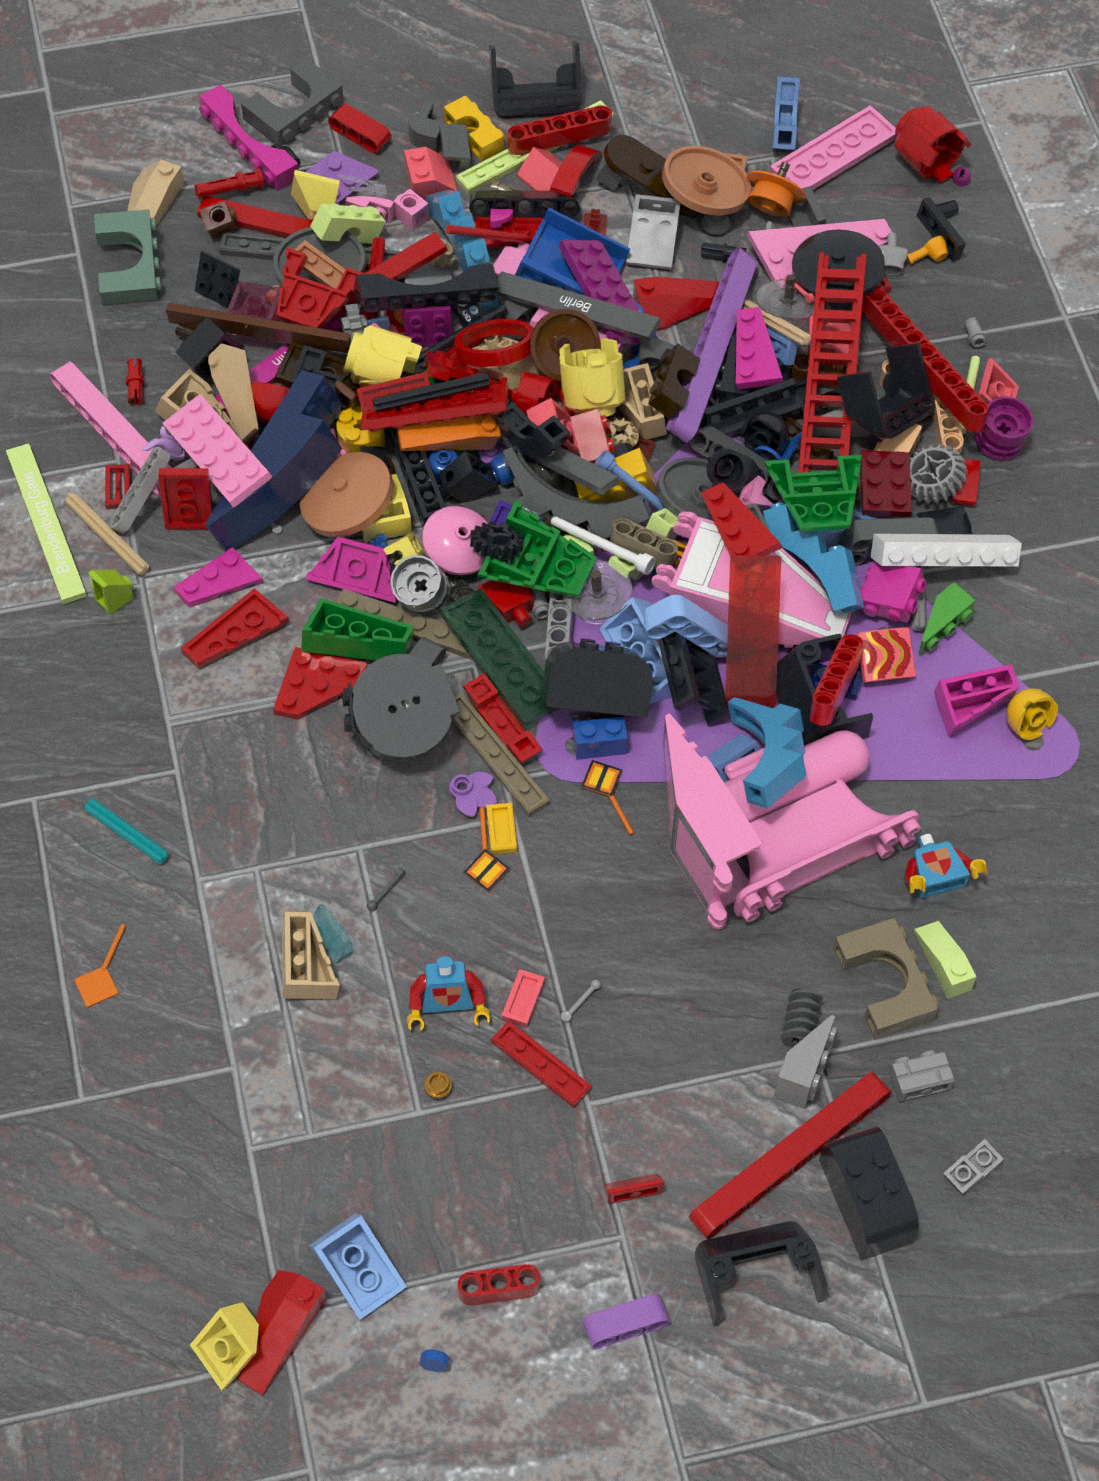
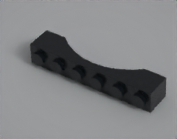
[353,264,499,312]

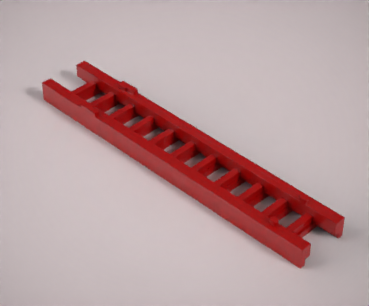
[798,252,867,473]

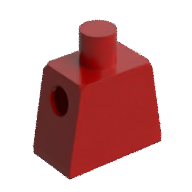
[478,580,533,628]

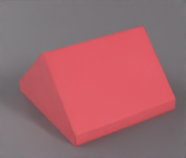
[517,147,562,202]
[979,358,1019,405]

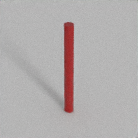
[446,225,528,243]

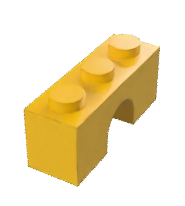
[444,95,505,162]

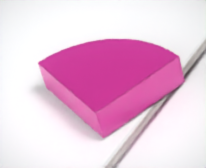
[490,209,513,228]

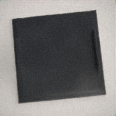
[917,506,973,535]

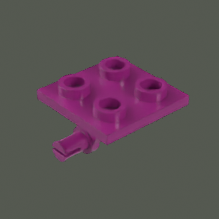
[403,305,452,347]

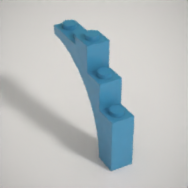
[426,190,499,311]
[763,503,864,614]
[728,697,807,809]

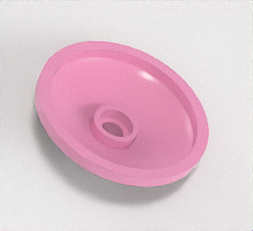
[422,506,488,575]

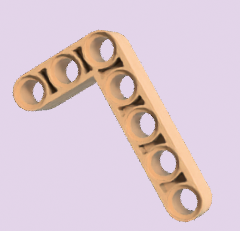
[879,360,964,455]

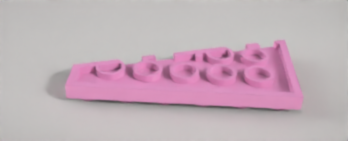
[747,219,892,294]

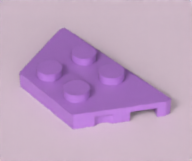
[306,151,379,205]

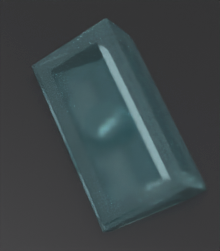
[313,904,353,963]

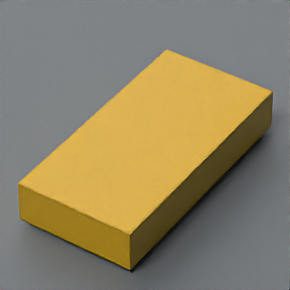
[486,803,517,854]

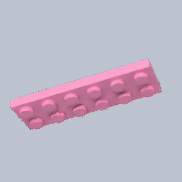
[769,105,897,190]
[162,394,272,508]

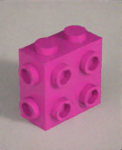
[860,560,926,622]

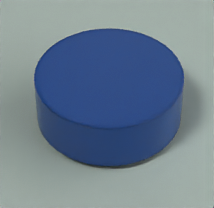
[419,1349,450,1372]

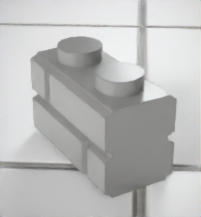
[889,1050,954,1102]

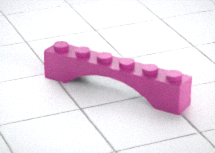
[199,84,299,191]

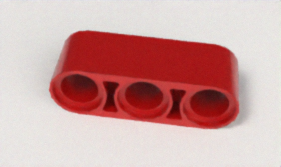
[328,104,392,153]
[458,1264,540,1306]

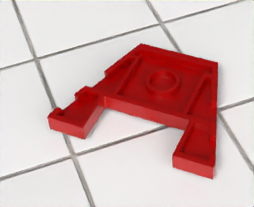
[276,248,365,329]
[424,350,513,399]

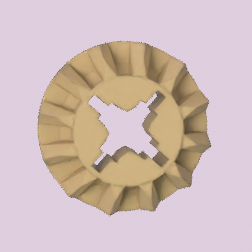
[608,417,639,447]

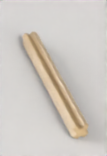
[741,299,811,346]
[65,493,149,575]

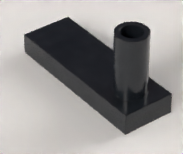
[917,197,966,262]

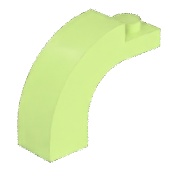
[607,508,679,580]

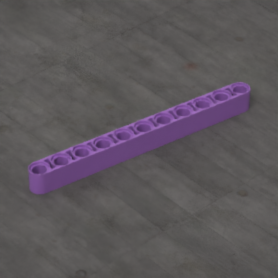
[666,247,758,443]

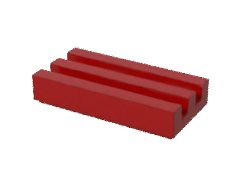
[105,464,131,509]

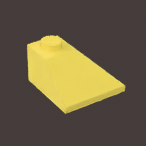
[291,170,340,220]
[190,1302,259,1390]

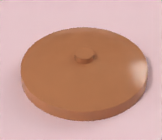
[662,146,751,216]
[300,452,394,537]

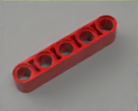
[507,105,612,155]
[810,634,863,726]

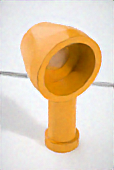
[906,236,948,265]

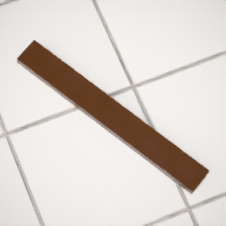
[166,303,351,353]

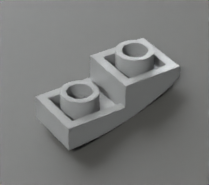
[943,1139,1004,1194]

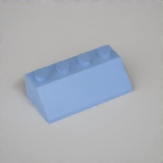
[599,597,671,705]

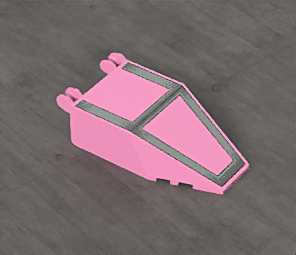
[662,713,761,930]

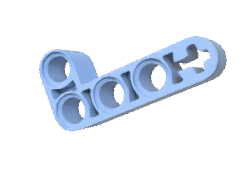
[643,595,734,657]

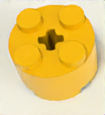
[337,406,386,453]

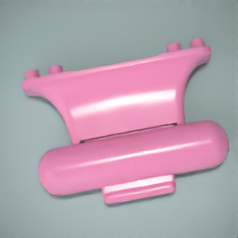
[724,730,921,922]

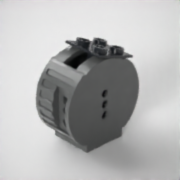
[342,654,460,762]

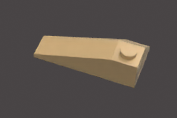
[127,160,184,226]
[208,343,258,442]
[155,368,250,447]

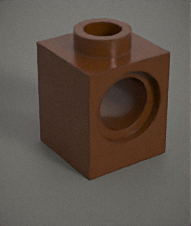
[200,201,238,238]

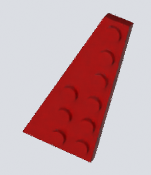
[361,377,509,432]

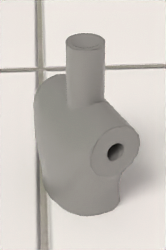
[878,233,907,275]

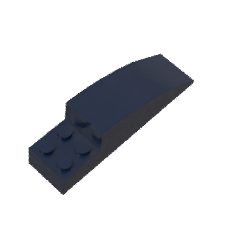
[205,370,343,552]

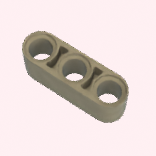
[610,518,678,569]

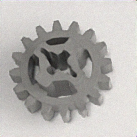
[341,304,367,342]

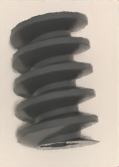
[781,988,823,1047]

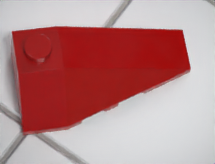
[633,276,720,331]
[238,1270,327,1396]

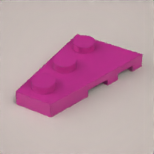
[174,547,263,608]

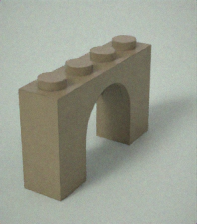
[833,918,939,1040]

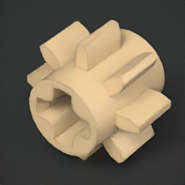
[429,241,455,270]

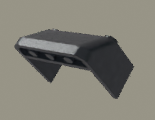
[489,41,582,116]
[837,343,935,440]
[768,633,873,746]
[695,1221,828,1327]

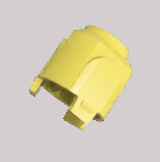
[343,325,422,387]
[559,338,626,417]

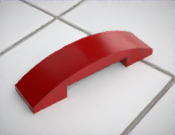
[550,145,602,197]
[463,673,543,764]

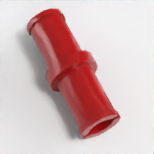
[125,358,144,405]

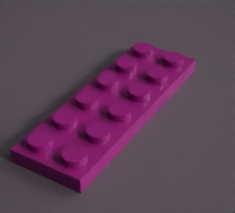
[559,240,654,344]

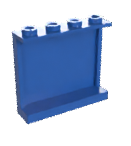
[515,208,630,296]

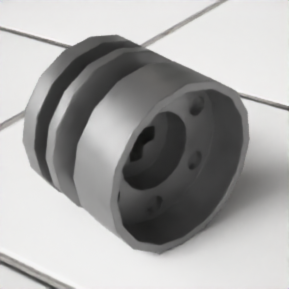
[390,555,451,616]

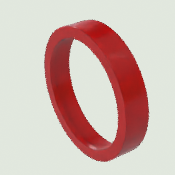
[455,319,534,367]

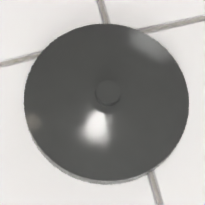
[273,227,366,286]
[656,457,740,521]

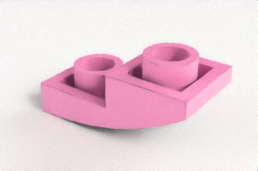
[345,196,395,223]

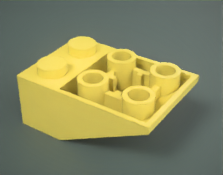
[361,474,411,543]

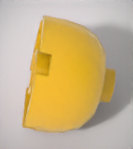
[1006,688,1058,740]

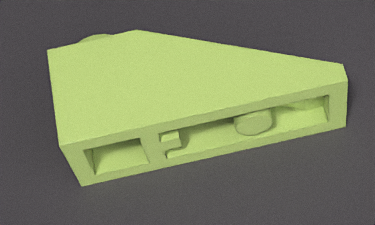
[914,921,976,999]

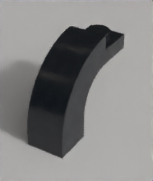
[494,402,570,458]

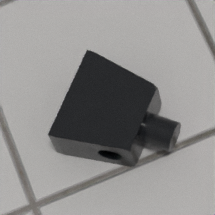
[439,451,498,502]

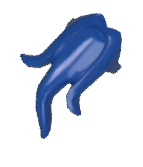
[754,431,802,461]

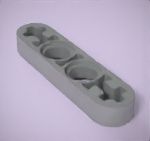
[110,447,170,534]

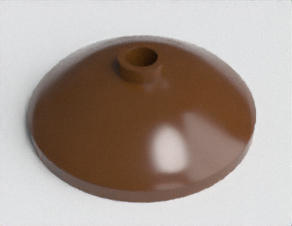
[530,309,600,381]

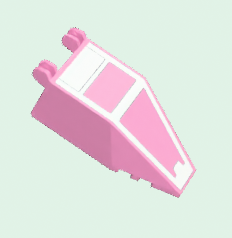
[652,511,852,648]

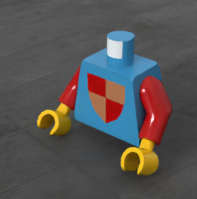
[904,834,988,899]
[407,956,490,1031]

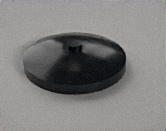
[792,229,885,304]

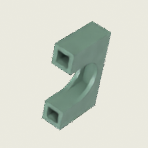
[94,209,161,305]

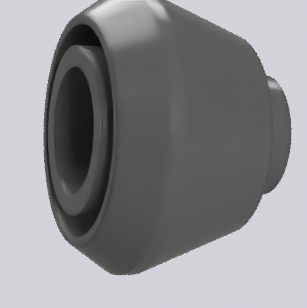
[701,214,731,235]

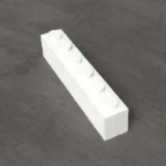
[871,534,1022,566]

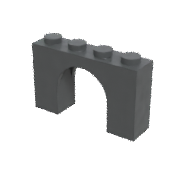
[241,58,343,146]

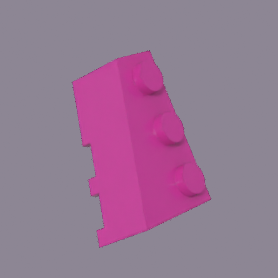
[934,664,1019,737]

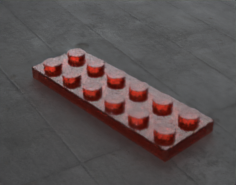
[725,555,781,708]

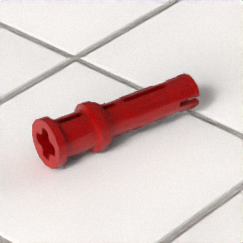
[194,168,264,199]

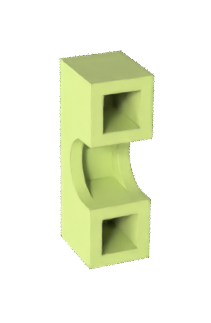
[310,203,386,244]

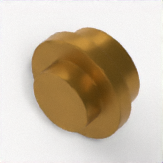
[424,1072,452,1099]

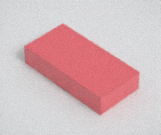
[502,969,545,1028]

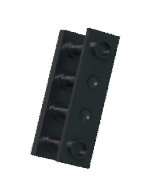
[658,632,730,726]

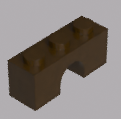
[648,343,700,420]

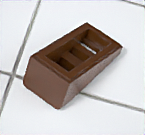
[335,381,361,410]

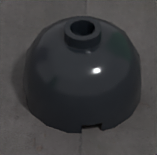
[740,412,790,460]

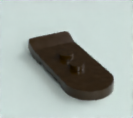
[604,135,699,218]

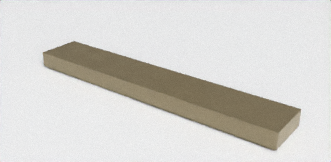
[451,692,550,817]

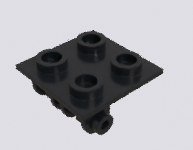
[195,251,243,310]

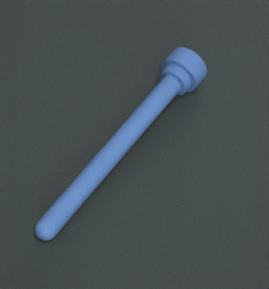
[594,450,665,511]

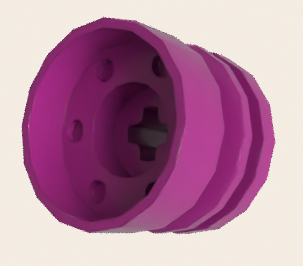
[975,396,1034,461]

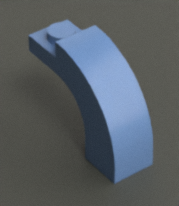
[772,76,800,150]

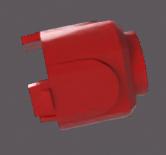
[894,106,971,183]

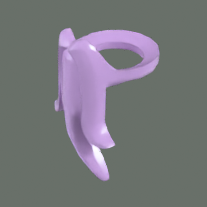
[142,426,186,463]

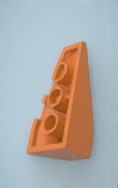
[397,413,501,451]

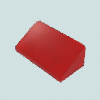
[604,1174,664,1204]

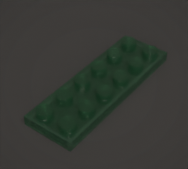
[439,588,560,728]

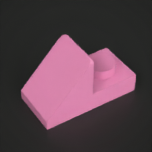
[739,475,773,517]

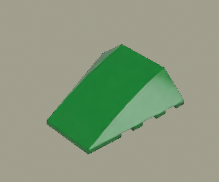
[764,455,862,532]
[477,500,597,598]

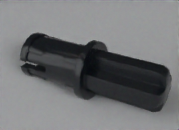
[701,243,747,261]

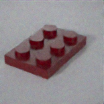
[860,450,912,517]

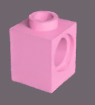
[394,189,429,231]

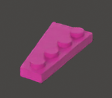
[736,307,783,390]

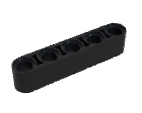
[469,190,580,218]

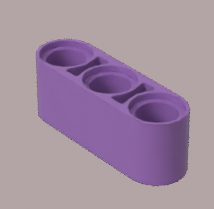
[582,1294,670,1349]

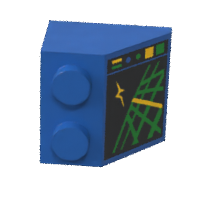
[569,711,628,759]

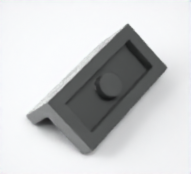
[439,123,471,173]
[788,186,826,227]

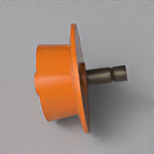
[746,162,806,217]

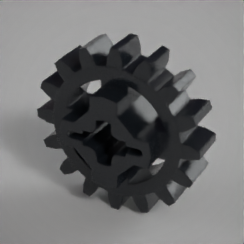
[470,522,524,560]

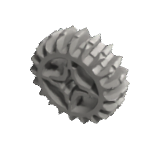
[909,443,967,505]

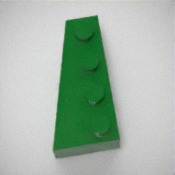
[301,598,414,660]

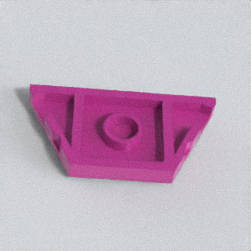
[305,537,398,602]

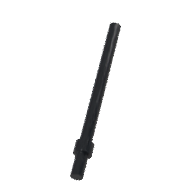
[401,303,508,375]

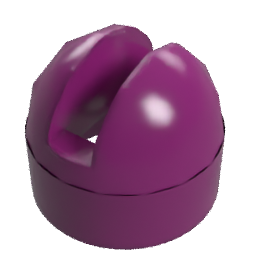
[952,166,971,186]

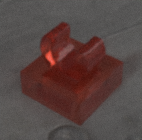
[583,209,607,236]

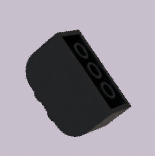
[541,639,653,718]
[819,1127,919,1261]

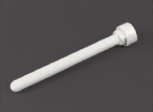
[551,517,656,575]

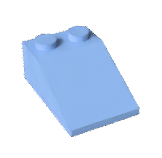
[309,1213,407,1320]

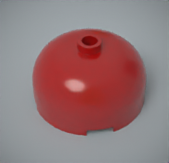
[250,381,290,424]

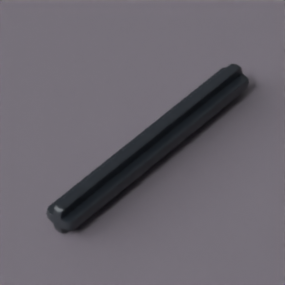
[373,373,490,412]

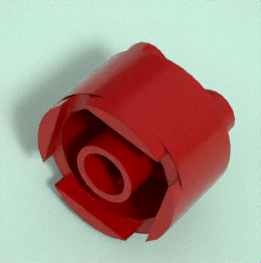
[511,371,559,417]

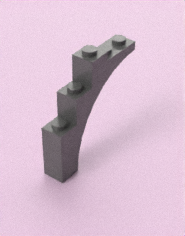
[503,445,653,539]

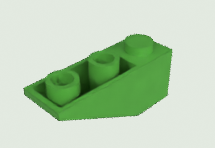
[918,582,976,655]

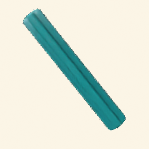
[85,799,169,864]

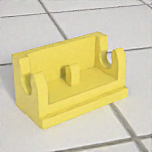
[384,532,424,565]

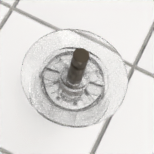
[756,275,815,329]
[563,561,632,624]

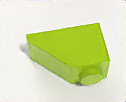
[88,570,134,615]

